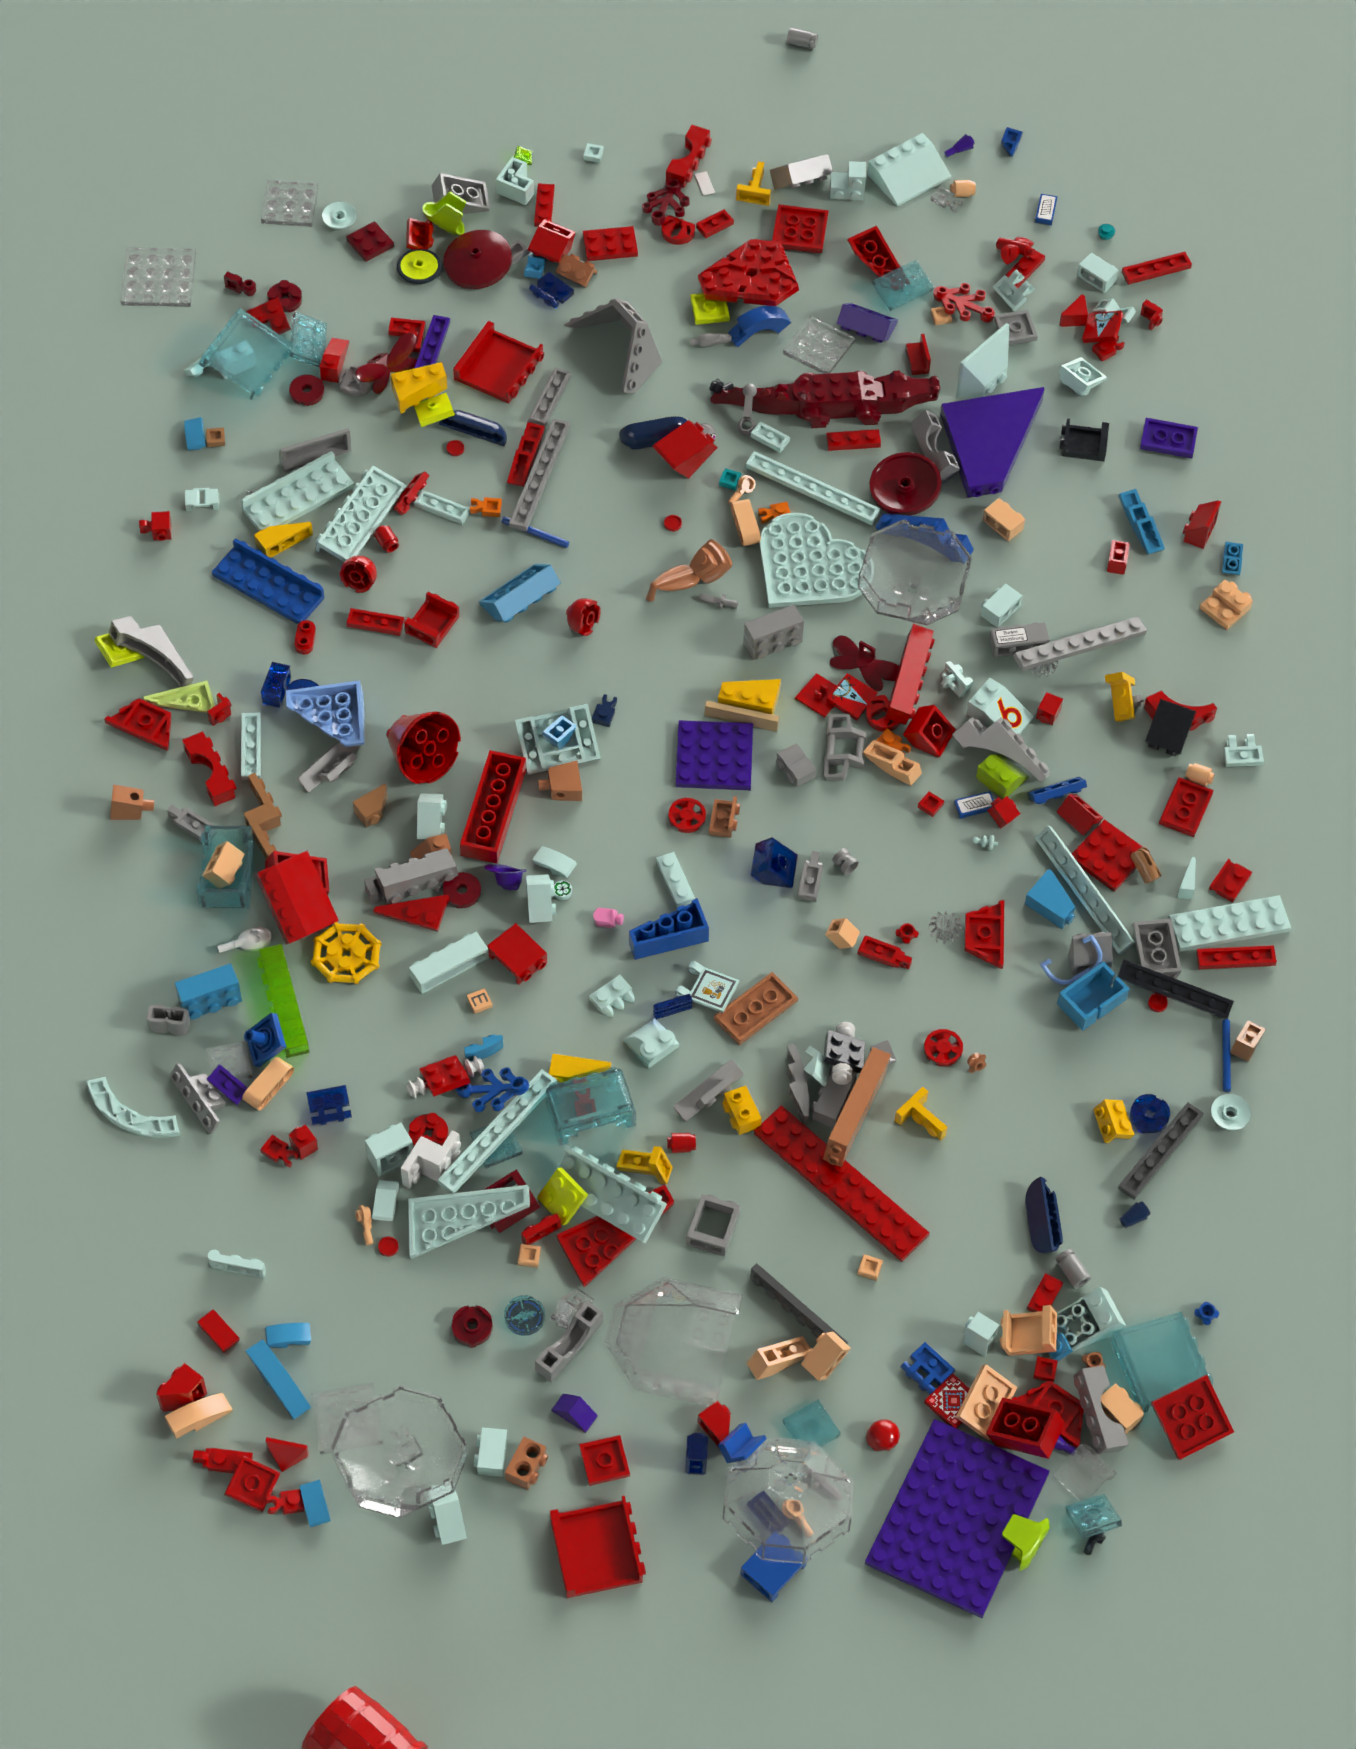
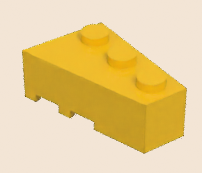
[390,362,447,414]
[718,679,781,715]

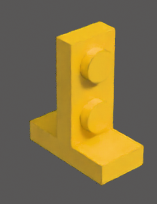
[736,161,771,206]
[1105,672,1135,722]
[894,1087,947,1141]
[616,1146,673,1185]

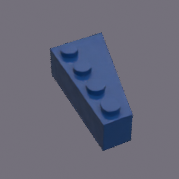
[629,898,709,960]

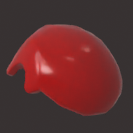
[866,1419,900,1451]

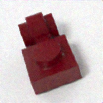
[224,271,257,296]

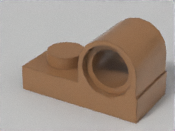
[1230,1021,1266,1062]

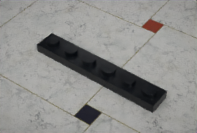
[1117,959,1234,1019]

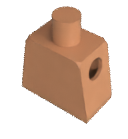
[538,761,582,801]
[110,785,154,820]

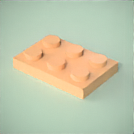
[956,1364,1017,1441]

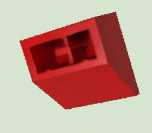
[527,219,576,263]
[156,1363,207,1412]

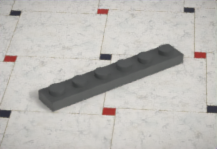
[1118,1102,1204,1200]
[750,1263,848,1345]

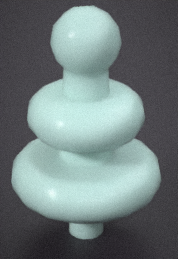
[972,835,998,850]

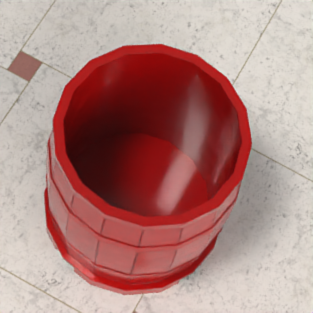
[301,1686,428,1749]

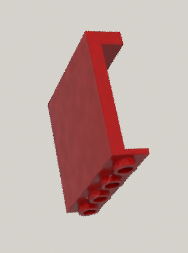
[453,321,544,404]
[550,1495,646,1598]

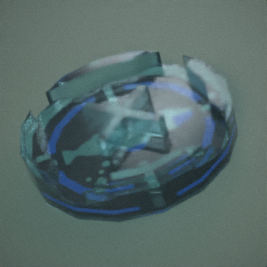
[504,1295,545,1336]

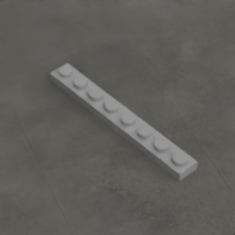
[509,419,570,532]
[1013,617,1147,671]

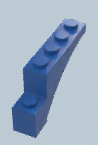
[875,514,974,563]

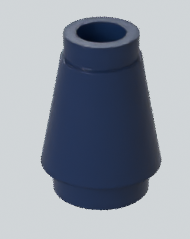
[1119,1201,1151,1228]

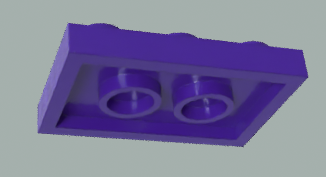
[1140,417,1198,459]

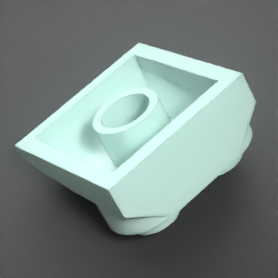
[1059,357,1107,396]
[624,1018,679,1069]

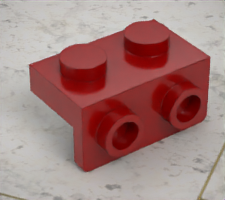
[406,217,434,250]

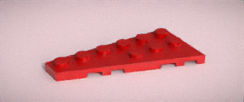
[556,1185,674,1288]

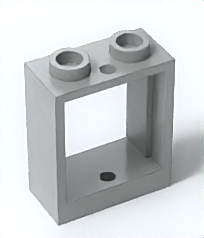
[686,1194,740,1257]

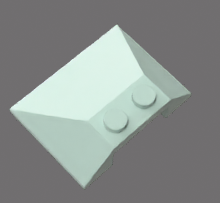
[956,323,1009,398]
[515,704,601,775]

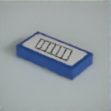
[1035,194,1058,225]
[954,791,994,819]

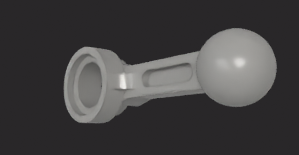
[738,384,757,436]

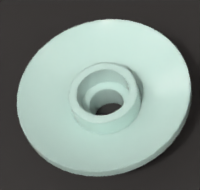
[322,202,357,229]
[1211,1094,1251,1131]

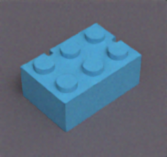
[1057,961,1129,1031]
[175,963,242,1020]

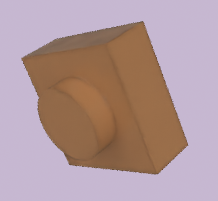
[206,427,225,447]

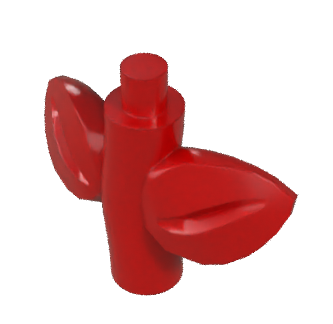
[996,237,1035,265]

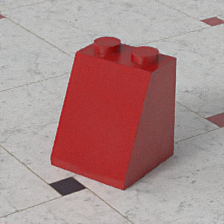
[652,420,718,479]

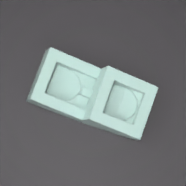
[532,846,577,878]

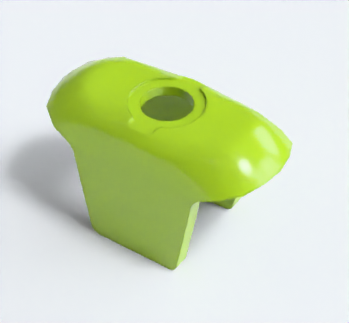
[422,192,466,236]
[1002,1514,1050,1571]

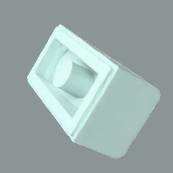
[1177,857,1196,900]

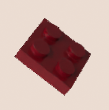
[346,221,394,262]

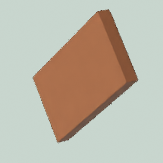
[713,972,798,1046]

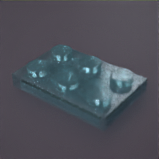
[872,260,934,311]
[289,312,327,368]

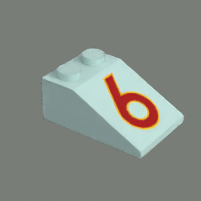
[966,678,1034,734]

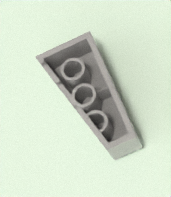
[375,848,458,905]

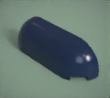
[439,410,507,446]
[619,416,688,449]
[1025,1176,1063,1254]

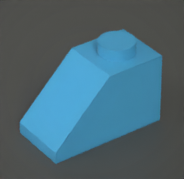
[542,716,577,750]

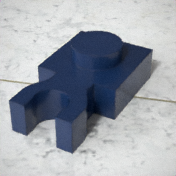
[592,694,617,727]

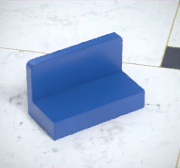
[718,1423,767,1463]

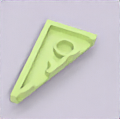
[144,681,215,713]

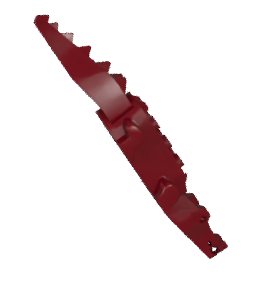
[710,370,940,428]

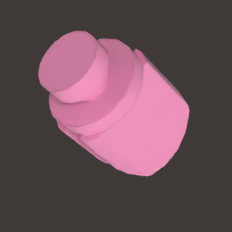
[593,908,624,928]

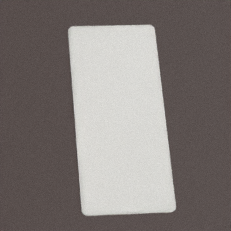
[695,171,715,195]

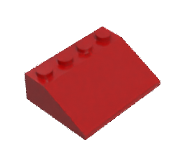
[254,850,339,945]

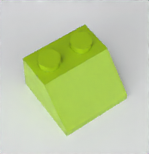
[976,754,1029,799]

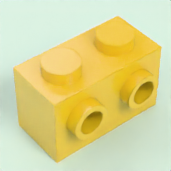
[722,1085,762,1135]

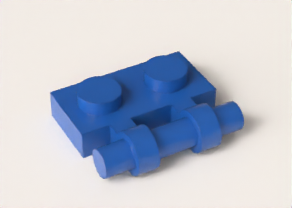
[901,1342,955,1394]

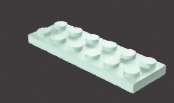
[1169,895,1291,952]

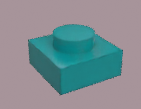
[719,468,742,491]

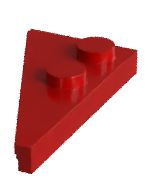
[373,895,450,932]

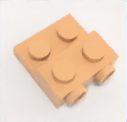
[1199,580,1253,630]

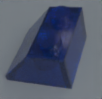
[751,837,798,888]

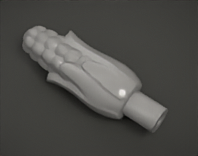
[690,333,732,347]

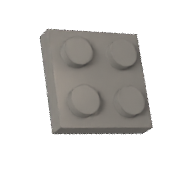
[994,310,1038,345]

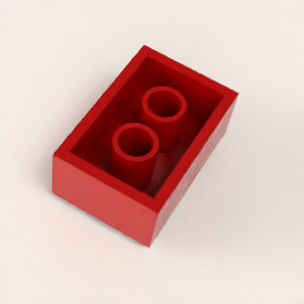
[986,1397,1065,1459]

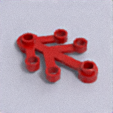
[933,283,995,322]

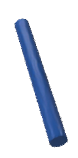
[501,516,569,548]
[1222,1019,1231,1092]

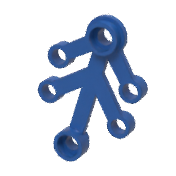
[455,1067,530,1112]

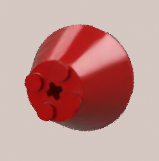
[386,711,461,784]

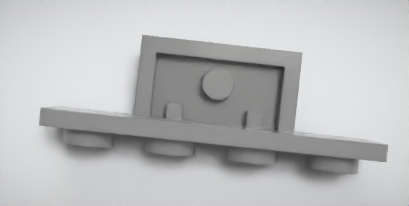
[297,741,361,792]
[673,1060,744,1122]
[170,1063,226,1134]

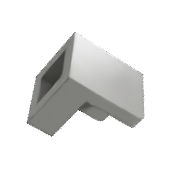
[364,876,385,905]

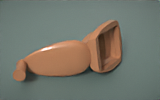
[646,539,732,601]

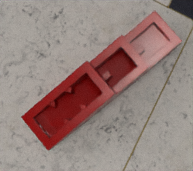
[507,422,545,487]

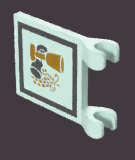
[676,961,740,1013]

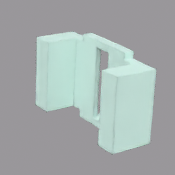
[185,488,219,511]

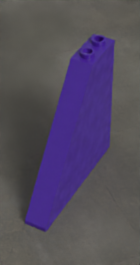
[940,387,1045,498]

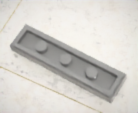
[528,368,571,427]

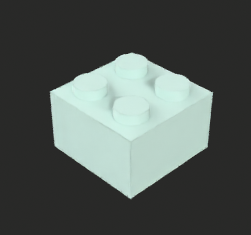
[365,1123,413,1177]

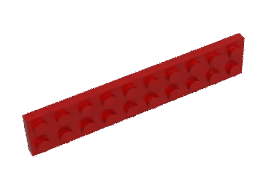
[754,1105,930,1262]

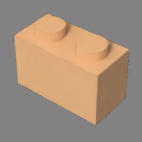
[982,498,1025,542]
[202,841,245,889]
[801,1332,851,1381]
[1101,1384,1144,1435]

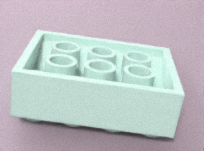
[867,133,951,207]

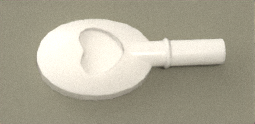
[217,927,272,953]

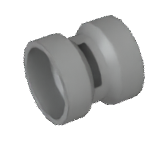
[832,848,859,875]

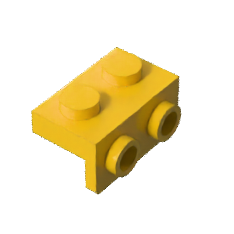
[1093,1099,1135,1143]

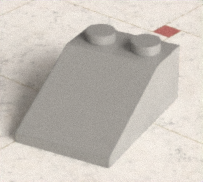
[431,173,490,214]

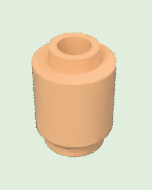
[950,180,976,197]
[1185,763,1215,786]

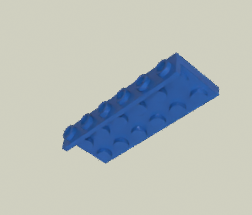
[212,539,324,624]

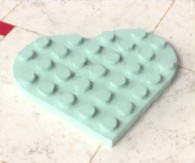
[760,513,873,608]

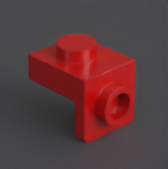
[1140,299,1163,330]
[207,693,232,726]

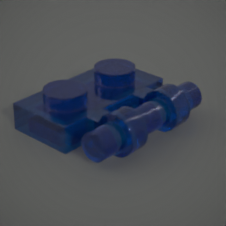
[529,272,574,308]
[306,1085,352,1125]

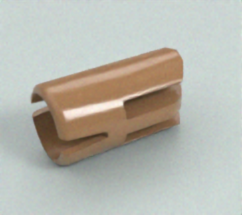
[1131,846,1161,884]

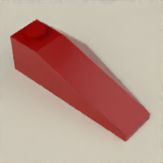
[847,225,910,292]

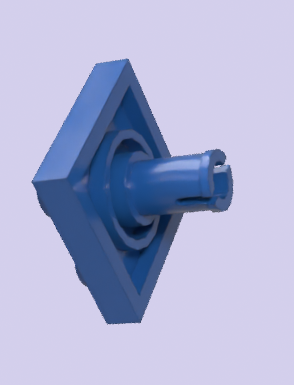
[244,1013,286,1067]

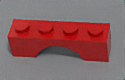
[665,125,712,188]
[182,731,237,806]

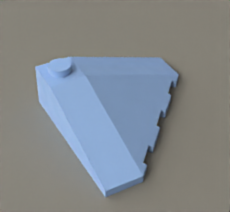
[286,680,365,747]

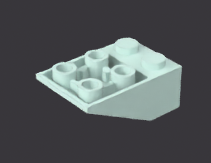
[1057,1287,1126,1351]

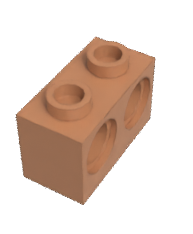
[505,1437,548,1490]

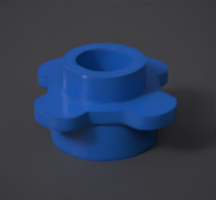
[1194,1302,1219,1325]

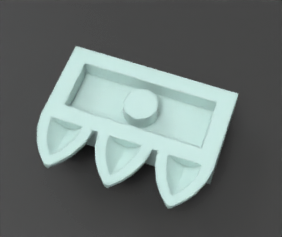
[589,975,635,1017]

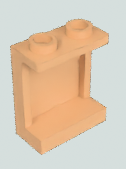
[1000,1305,1057,1356]

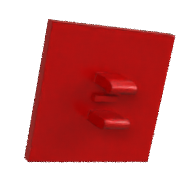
[795,673,837,718]

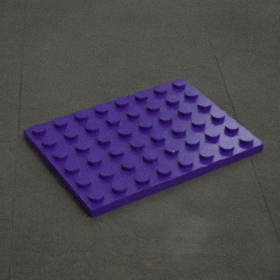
[865,1419,1050,1618]

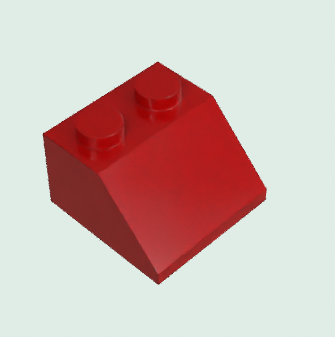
[1182,500,1222,549]
[903,705,956,758]

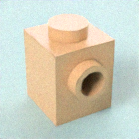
[825,918,860,949]

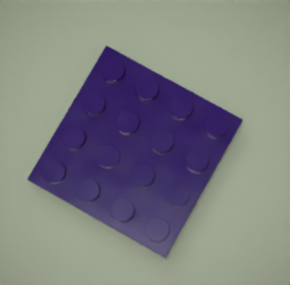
[676,720,753,791]

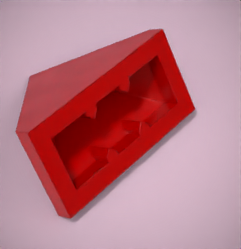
[265,1437,309,1472]

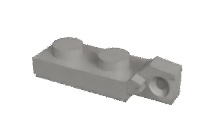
[167,805,217,844]
[797,851,823,902]

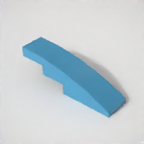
[1118,489,1165,555]
[245,1339,311,1419]

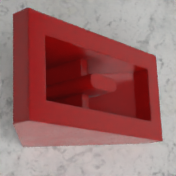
[1059,294,1088,327]

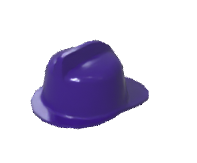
[484,864,527,890]

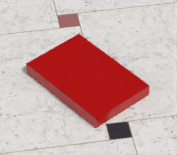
[1159,777,1214,837]

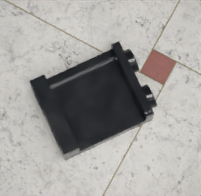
[1059,418,1109,462]
[1145,699,1196,757]

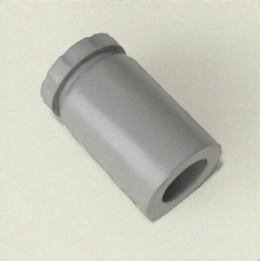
[787,27,818,50]
[1056,1249,1091,1289]

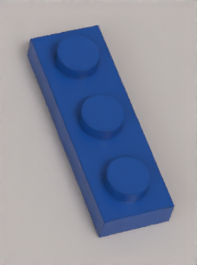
[1027,777,1087,804]

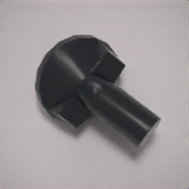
[709,378,734,395]
[1083,1525,1106,1555]

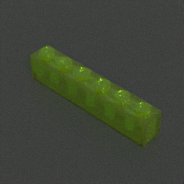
[256,944,310,1058]

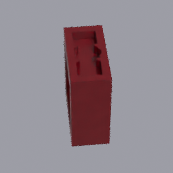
[484,1169,541,1233]

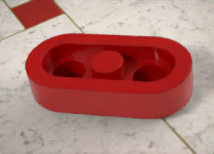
[294,620,316,655]

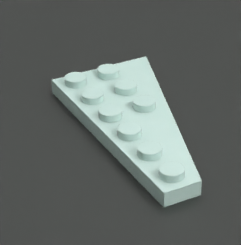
[408,1185,530,1259]

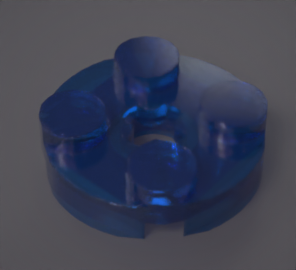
[1130,1094,1170,1133]

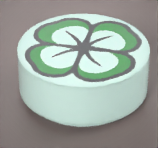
[554,880,572,900]

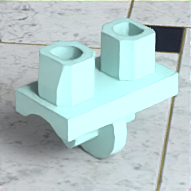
[940,661,974,698]

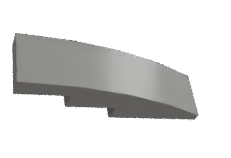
[786,1043,809,1125]

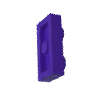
[206,1064,248,1105]

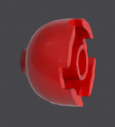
[339,555,377,593]
[566,598,601,636]

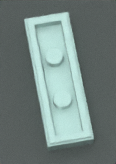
[414,490,470,525]

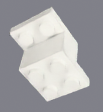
[401,1130,462,1189]

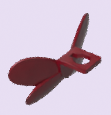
[356,333,417,394]
[830,635,899,691]

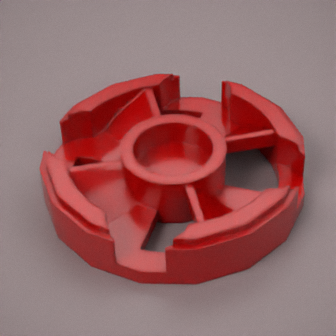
[668,798,706,833]
[924,1029,963,1067]

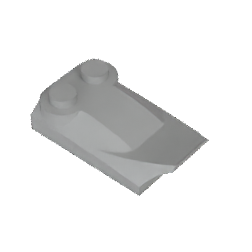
[1132,919,1182,979]

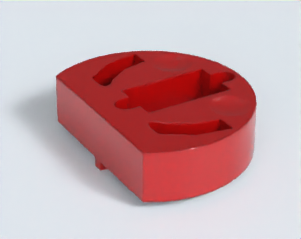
[661,215,695,245]
[866,695,901,732]

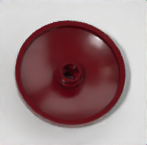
[443,230,512,289]
[869,452,942,516]

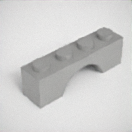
[910,410,960,482]
[535,1301,603,1383]
[1073,1365,1129,1455]

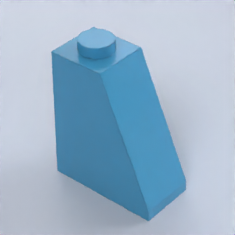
[1024,869,1075,929]

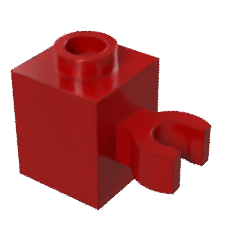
[139,511,172,541]

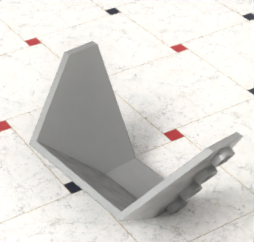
[564,298,662,394]

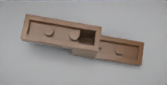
[244,773,282,859]

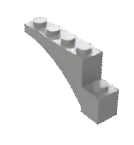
[108,616,193,687]
[952,717,1050,782]

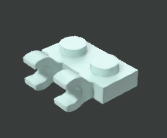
[993,269,1035,311]
[1223,734,1264,767]

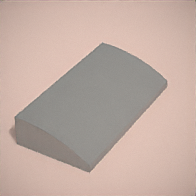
[279,428,352,472]

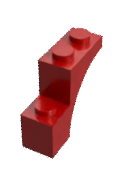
[1144,690,1217,731]

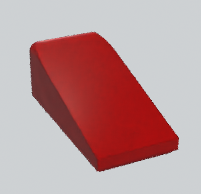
[1107,540,1130,575]

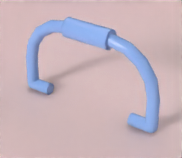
[1040,935,1102,985]

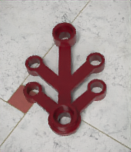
[642,179,690,226]

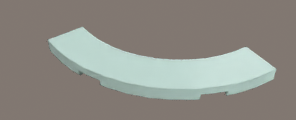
[86,1077,180,1138]

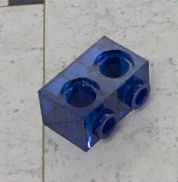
[261,662,292,708]

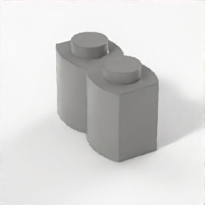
[776,744,816,787]
[147,1005,191,1036]

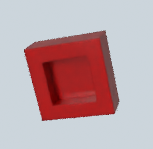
[918,791,944,817]
[1033,1356,1058,1382]

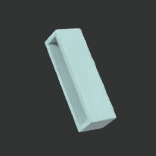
[409,931,489,994]

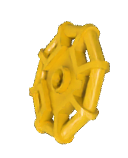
[311,922,382,985]

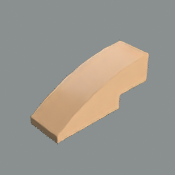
[863,740,922,786]
[165,1393,233,1439]

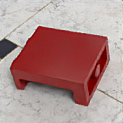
[404,592,459,648]
[487,923,547,985]

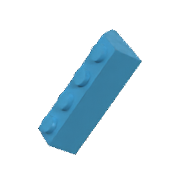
[479,564,561,623]

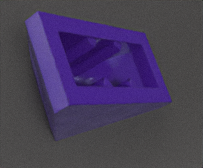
[551,1393,598,1433]

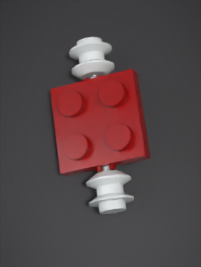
[406,1055,484,1099]

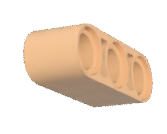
[731,499,761,546]
[242,1057,294,1111]

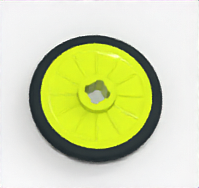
[397,249,442,284]

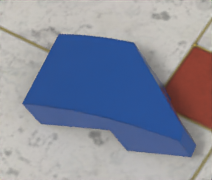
[1001,127,1023,157]

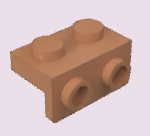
[555,253,598,288]
[709,796,740,838]

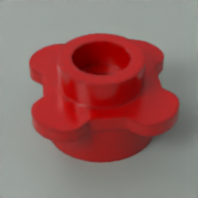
[895,923,919,944]

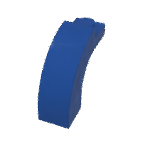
[727,305,792,347]

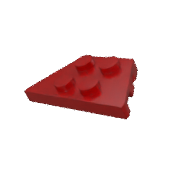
[104,698,172,751]
[964,900,1004,969]
[1012,1380,1084,1449]

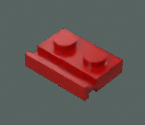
[1209,858,1252,903]

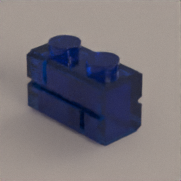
[685,1433,708,1475]

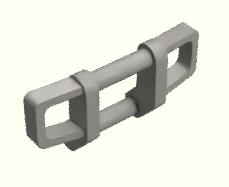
[824,714,866,781]

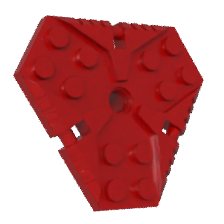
[697,239,799,306]

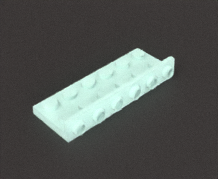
[241,451,355,531]
[315,466,407,562]
[558,1145,667,1243]

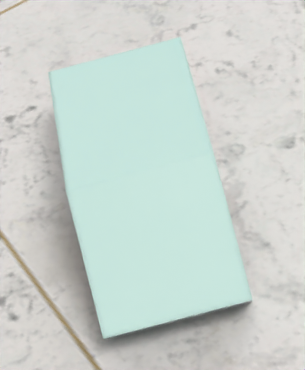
[1092,298,1136,324]
[803,1046,831,1087]
[372,1180,399,1221]

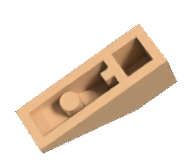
[746,1336,811,1380]

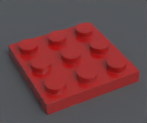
[772,204,829,254]
[1072,819,1150,892]
[1150,1375,1234,1460]

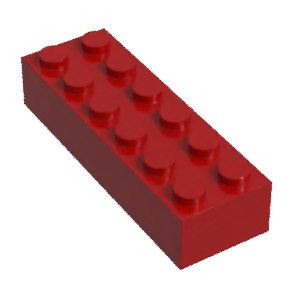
[460,750,526,864]

